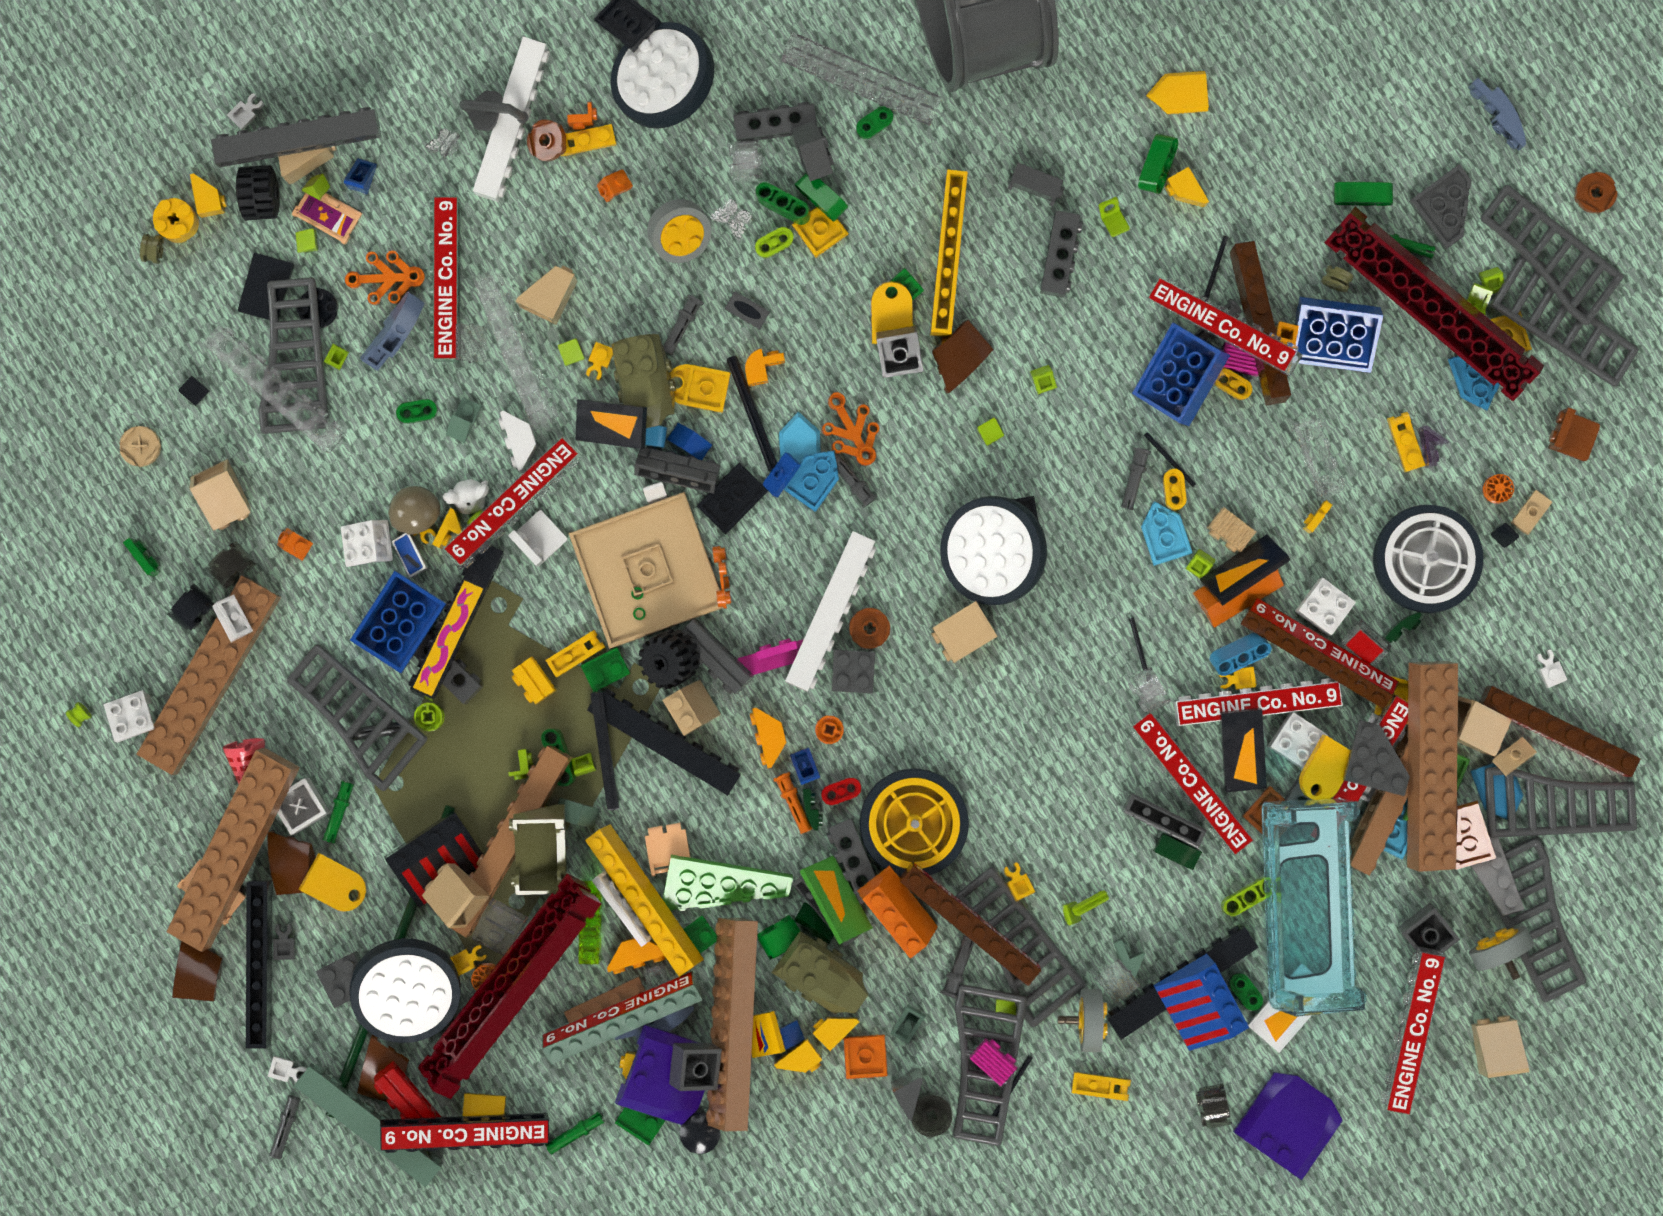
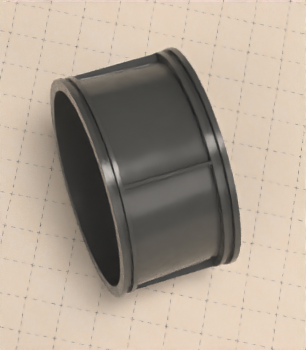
[915,0,1059,92]

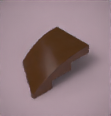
[932,320,994,393]
[267,830,316,895]
[172,941,223,1002]
[357,1035,409,1102]

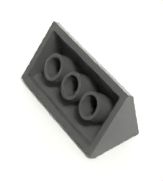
[891,1068,923,1120]

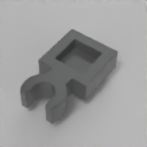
[273,924,296,960]

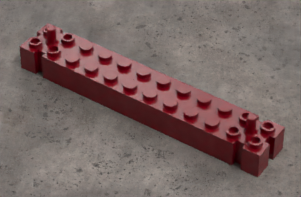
[1324,206,1544,401]
[418,873,602,1099]

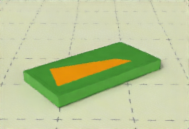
[800,856,873,945]

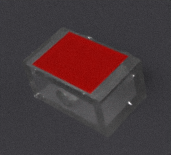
[1341,619,1391,667]

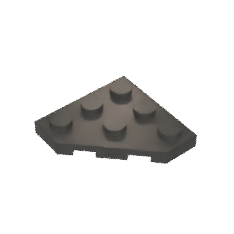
[1409,164,1472,250]
[1343,720,1410,796]

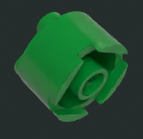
[757,914,800,960]

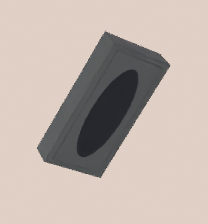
[724,291,770,330]

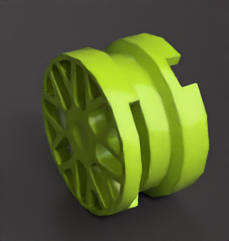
[414,703,445,731]

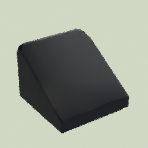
[178,376,209,406]
[1491,523,1519,548]

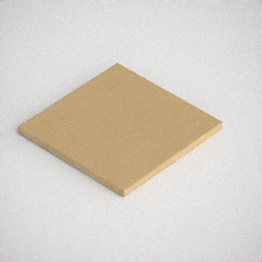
[569,492,723,649]

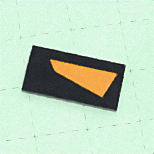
[575,399,647,449]
[1200,534,1291,606]
[1220,708,1267,793]

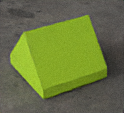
[302,173,330,200]
[324,344,349,370]
[571,753,596,777]

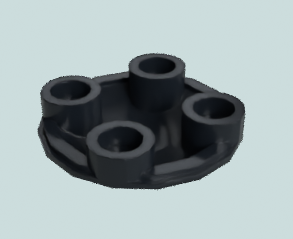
[296,288,338,329]
[679,1113,721,1154]

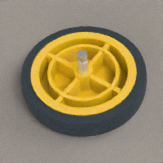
[860,768,969,876]

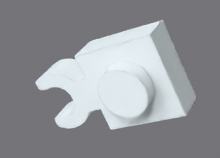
[227,93,264,130]
[1536,649,1567,688]
[268,1056,307,1082]

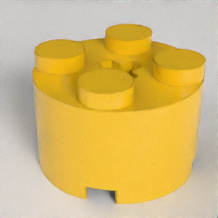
[153,198,199,243]

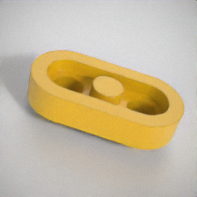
[1214,368,1253,400]
[1163,469,1187,510]

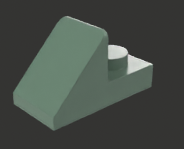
[446,397,482,443]
[1113,939,1145,981]
[890,1005,926,1044]

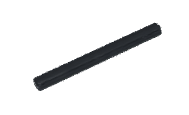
[727,356,777,472]
[590,691,619,811]

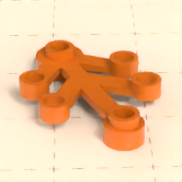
[345,250,425,305]
[821,392,880,466]
[712,546,731,609]

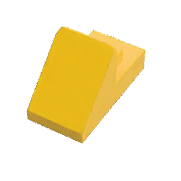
[432,508,463,549]

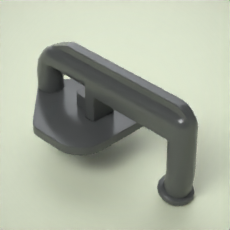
[459,90,529,131]

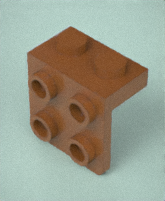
[1548,407,1600,462]

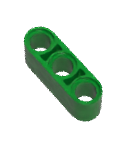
[1138,134,1178,194]
[794,173,849,222]
[755,182,811,225]
[1334,182,1393,206]
[541,728,576,787]

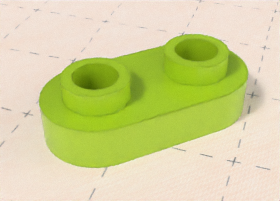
[755,227,793,258]

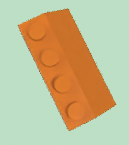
[857,865,938,959]

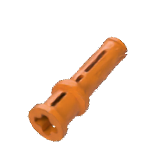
[773,771,813,834]

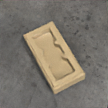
[1511,490,1552,535]
[1492,737,1537,776]

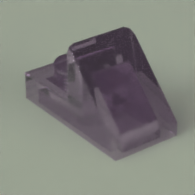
[1418,426,1450,468]

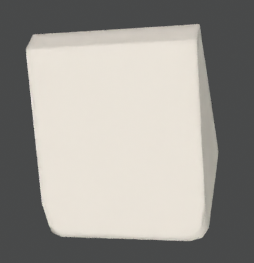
[643,482,667,504]

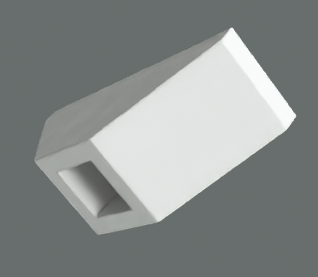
[498,411,538,473]

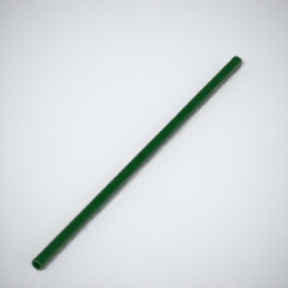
[325,805,456,1118]

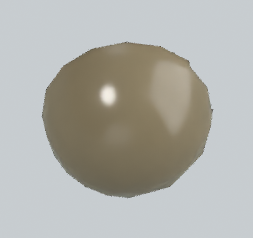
[388,486,440,535]

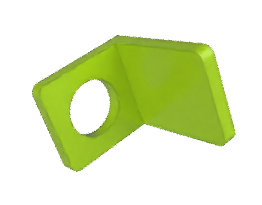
[1098,197,1130,237]

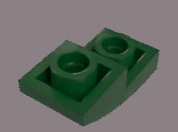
[1381,612,1422,643]
[803,788,823,831]
[1153,833,1202,870]
[795,902,834,944]

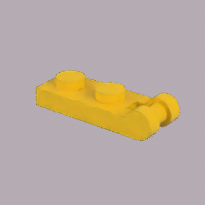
[560,124,617,156]
[1387,412,1426,472]
[545,630,605,678]
[1071,1072,1131,1101]

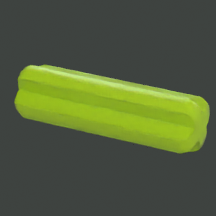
[1071,890,1109,917]

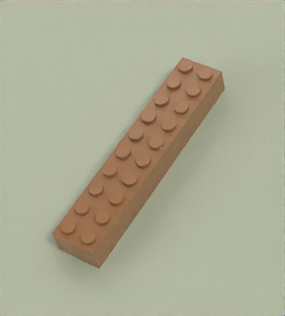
[136,575,281,775]
[1407,661,1458,872]
[166,748,300,952]
[706,918,758,1131]

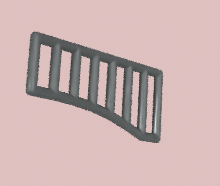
[1480,185,1624,325]
[1491,255,1639,387]
[258,277,329,434]
[287,644,428,791]
[1485,767,1637,838]
[1492,837,1587,1002]
[956,867,1086,1027]
[953,984,1027,1146]

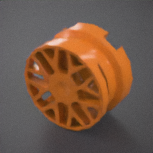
[1482,474,1514,504]
[815,715,844,744]
[471,962,496,990]

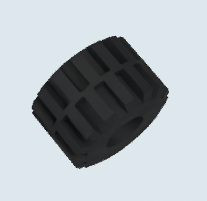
[236,165,280,221]
[638,629,700,689]

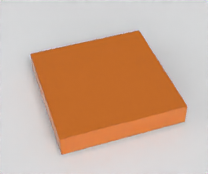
[843,1034,887,1079]

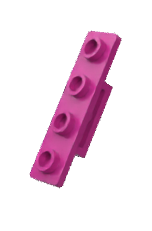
[738,638,804,675]

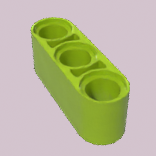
[1221,876,1278,916]

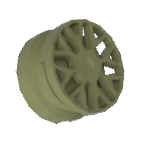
[140,233,164,264]
[1321,265,1354,292]

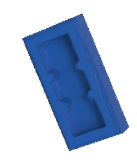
[762,452,801,498]

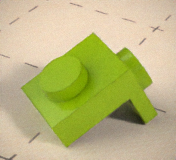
[1466,283,1493,315]
[508,749,533,780]

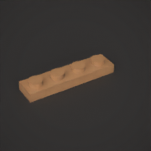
[564,976,646,1023]

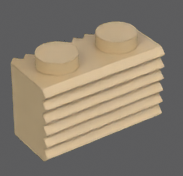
[1207,507,1256,553]

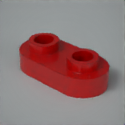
[821,778,861,805]

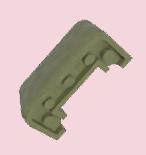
[509,804,567,895]

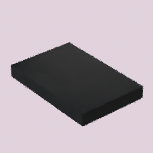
[593,0,662,52]
[237,253,294,321]
[696,463,768,535]

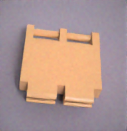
[645,823,691,877]

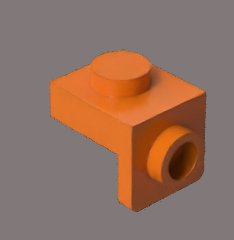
[567,102,597,130]
[597,169,633,202]
[277,528,313,561]

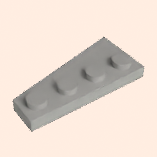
[1470,836,1524,917]

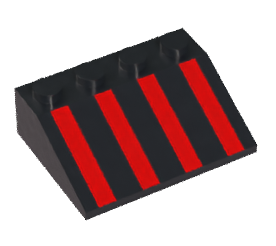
[384,811,483,908]

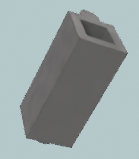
[1008,163,1065,207]

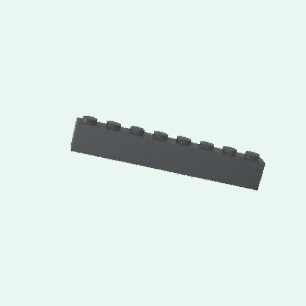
[211,107,382,168]

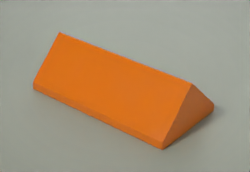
[1193,569,1284,628]

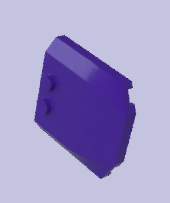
[615,1025,705,1125]
[1233,1072,1343,1180]

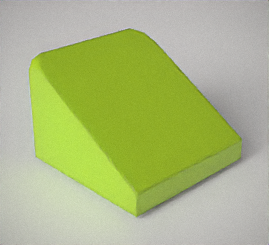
[295,228,318,253]
[1479,267,1504,294]
[557,338,584,366]
[1030,365,1057,394]
[976,417,1004,446]
[1185,549,1216,578]
[1061,901,1081,926]
[995,999,1016,1015]

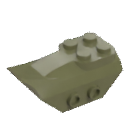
[611,334,676,429]
[771,931,868,1014]

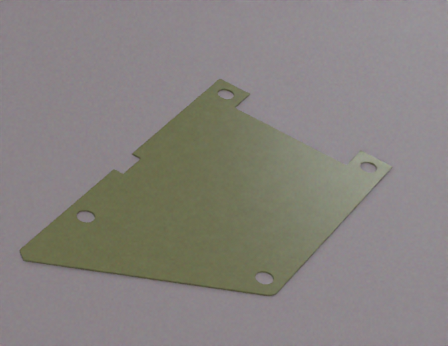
[374,581,660,966]

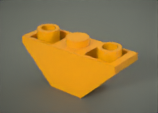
[750,708,787,768]
[607,938,665,974]

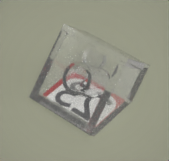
[471,898,528,956]

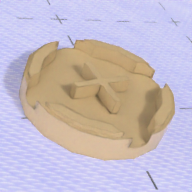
[119,426,161,467]

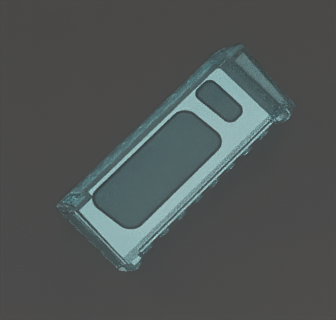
[1262,799,1367,1017]

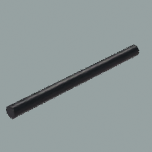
[1202,236,1228,303]
[1144,432,1196,487]
[1129,617,1153,688]
[991,1055,1033,1116]

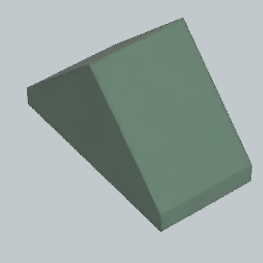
[558,798,599,828]

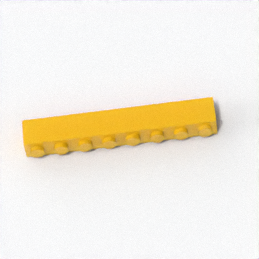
[930,169,968,337]
[585,824,704,977]

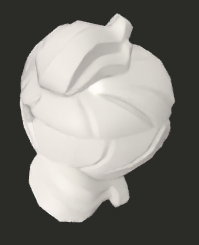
[443,479,489,514]

